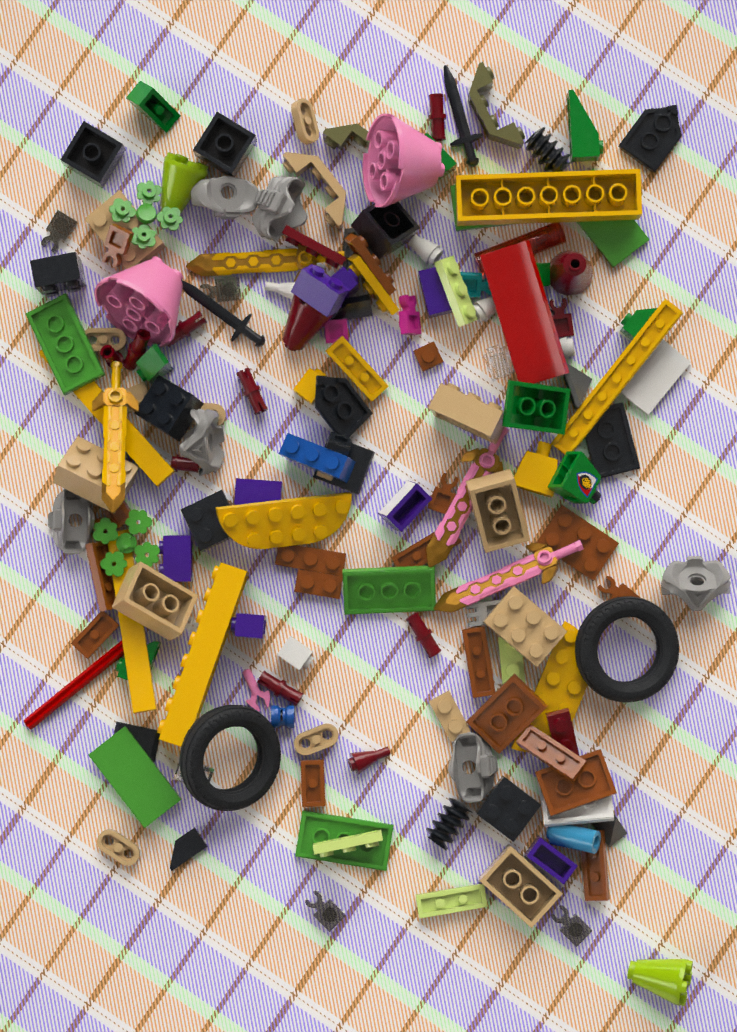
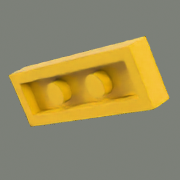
[348,253,399,315]
[325,335,389,401]

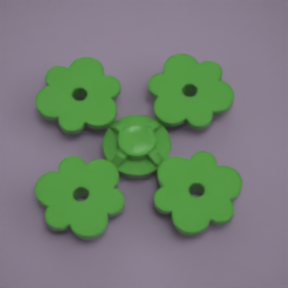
[109,180,183,249]
[93,509,160,577]

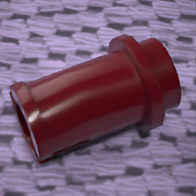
[100,345,124,368]
[171,454,199,473]

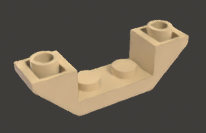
[282,152,346,230]

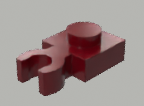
[549,298,574,338]

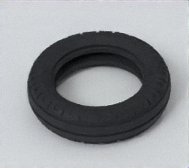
[575,596,679,703]
[179,705,281,811]

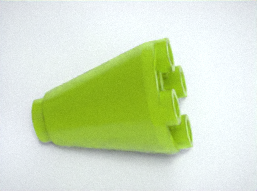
[160,152,209,214]
[627,959,693,1006]

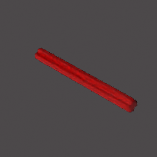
[24,640,124,729]

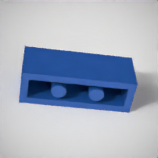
[279,433,356,483]

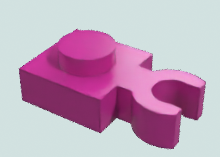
[399,295,422,335]
[324,318,349,359]

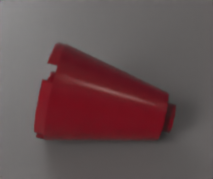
[550,250,593,296]
[282,294,334,351]

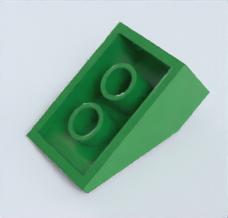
[502,380,571,435]

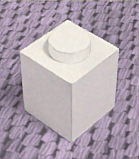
[277,636,314,671]

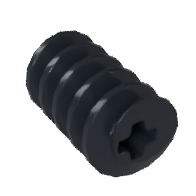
[525,126,572,172]
[426,797,473,851]

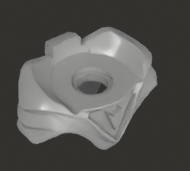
[191,176,259,220]
[252,176,308,243]
[179,409,225,476]
[48,489,95,555]
[661,556,731,611]
[448,732,498,803]

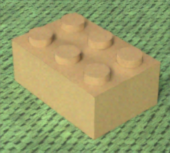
[84,190,165,269]
[428,383,504,444]
[53,436,139,511]
[465,469,530,553]
[112,561,198,641]
[483,586,567,667]
[478,844,563,928]

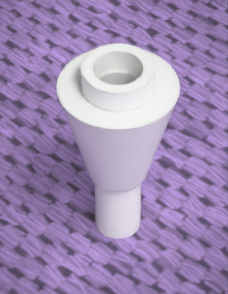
[265,282,295,300]

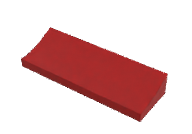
[480,240,569,384]

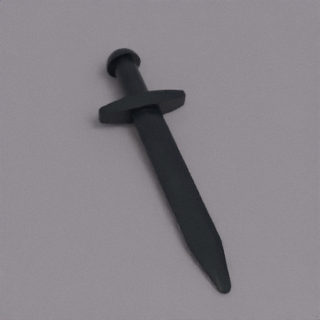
[443,65,483,167]
[181,280,266,347]

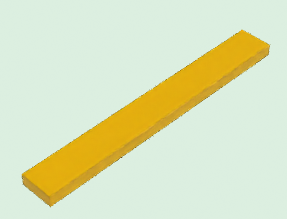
[551,298,684,455]
[38,349,175,487]
[108,529,157,714]

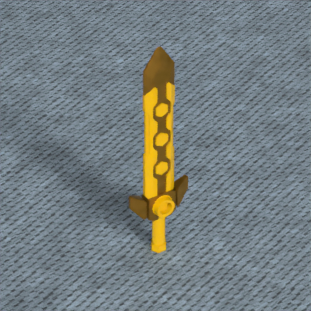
[186,244,345,282]
[92,361,139,513]

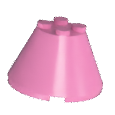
[362,113,445,208]
[94,256,183,348]

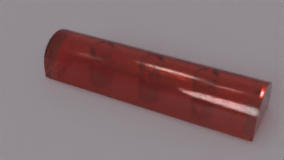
[473,222,566,275]

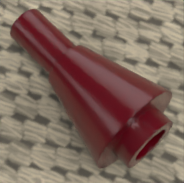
[347,746,391,775]

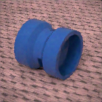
[271,705,295,728]

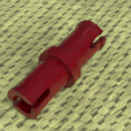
[428,93,446,141]
[167,311,207,348]
[122,329,151,370]
[236,368,268,415]
[405,611,442,658]
[257,670,304,706]

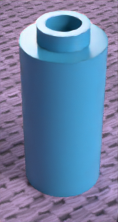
[546,825,601,854]

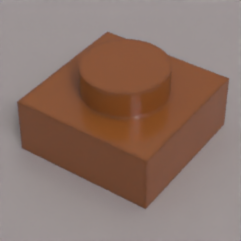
[413,341,444,372]

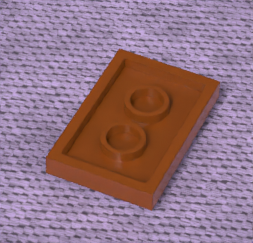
[536,505,619,581]
[466,673,548,754]
[535,749,617,817]

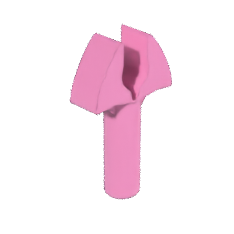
[242,669,270,711]

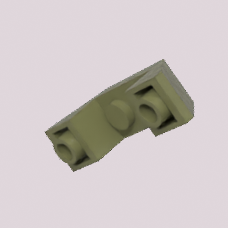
[468,62,525,149]
[323,124,370,151]

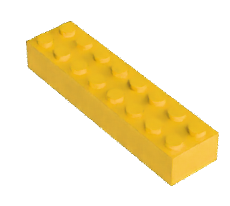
[455,169,642,226]
[157,562,249,747]

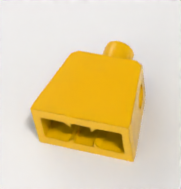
[514,441,558,498]

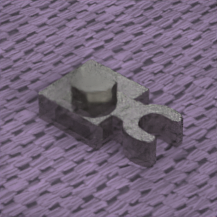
[41,210,78,254]
[200,277,241,303]
[305,890,346,932]
[551,905,593,947]

